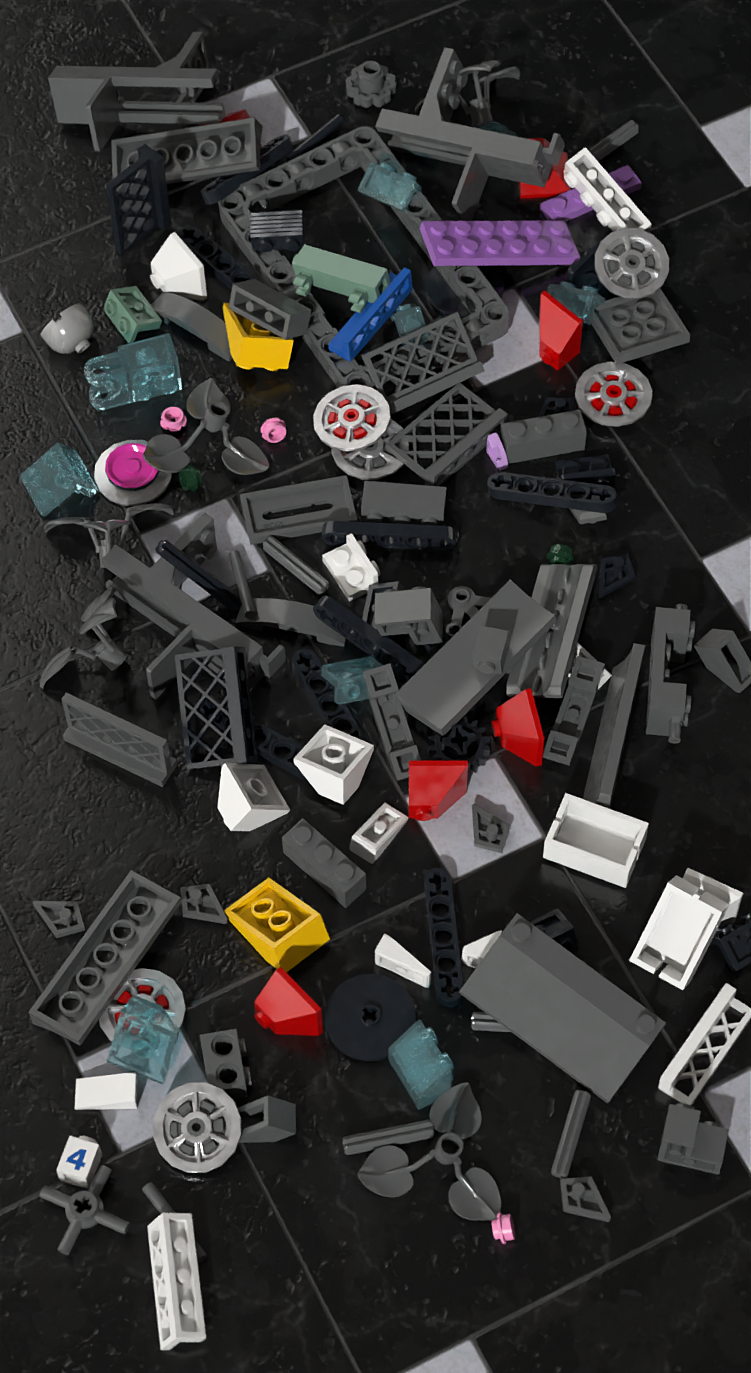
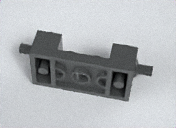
[646,604,695,743]

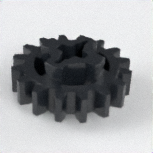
[428,716,490,773]

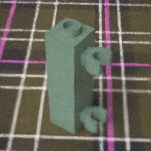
[292,244,390,313]

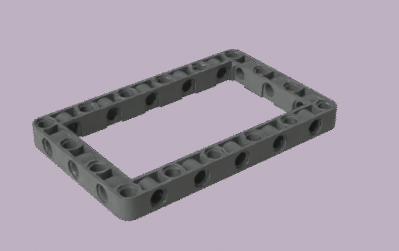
[218,126,509,396]

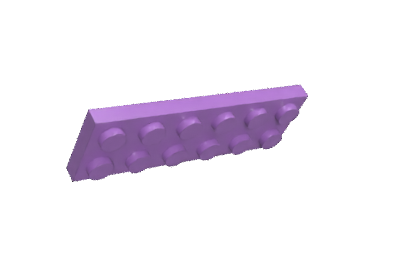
[420,221,580,266]

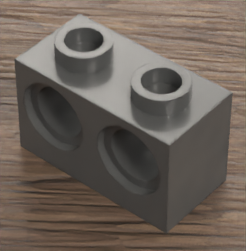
[200,1029,252,1099]

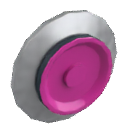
[94,440,172,506]

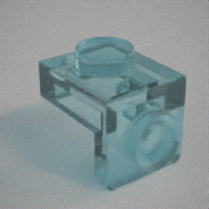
[391,303,429,345]

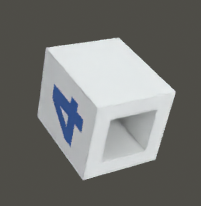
[56,1136,102,1189]

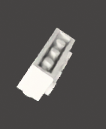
[564,147,652,233]

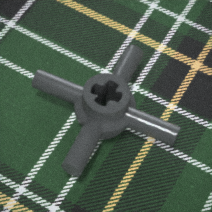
[40,1165,130,1255]

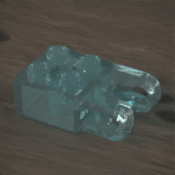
[84,333,182,410]

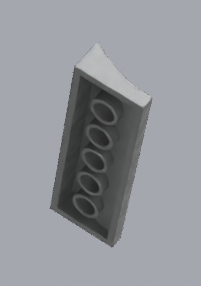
[111,118,263,192]
[397,580,557,736]
[583,643,645,809]
[29,870,182,1045]

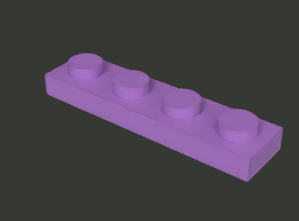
[540,165,641,222]

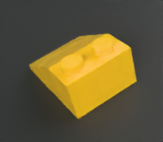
[223,303,294,371]
[224,877,330,973]

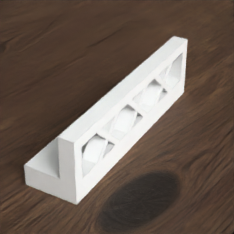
[658,983,751,1106]
[147,1213,206,1350]

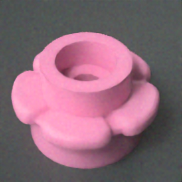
[160,407,187,432]
[261,418,286,443]
[492,1212,515,1244]

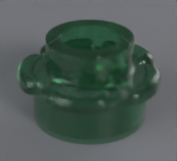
[179,465,202,492]
[547,544,574,565]

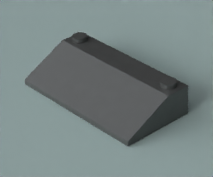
[459,913,666,1103]

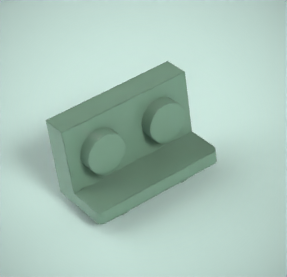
[103,286,162,343]

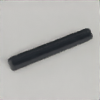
[155,540,242,611]

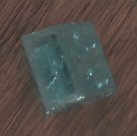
[388,1020,454,1110]

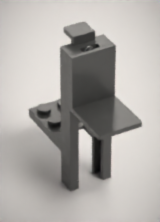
[48,32,225,151]
[375,48,565,221]
[101,513,286,699]

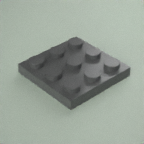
[586,288,690,365]

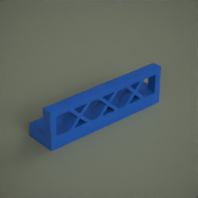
[328,267,412,362]

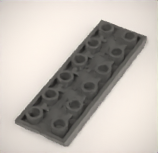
[506,564,598,698]

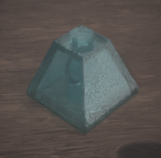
[107,995,180,1085]

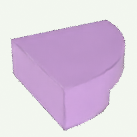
[486,432,508,471]

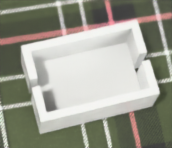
[543,793,649,888]
[629,875,730,990]

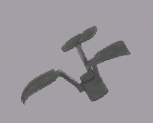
[415,60,520,127]
[142,378,269,475]
[44,503,174,568]
[40,586,127,690]
[358,1083,501,1220]

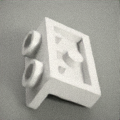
[322,533,380,602]

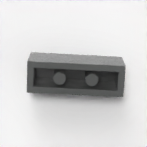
[229,279,312,340]
[500,410,587,464]
[361,481,446,526]
[282,818,366,908]

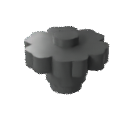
[346,61,396,108]

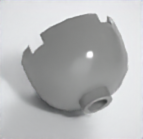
[41,303,94,354]

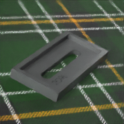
[240,475,357,545]

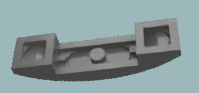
[151,292,232,361]
[235,598,346,647]
[543,656,605,766]
[363,664,421,781]

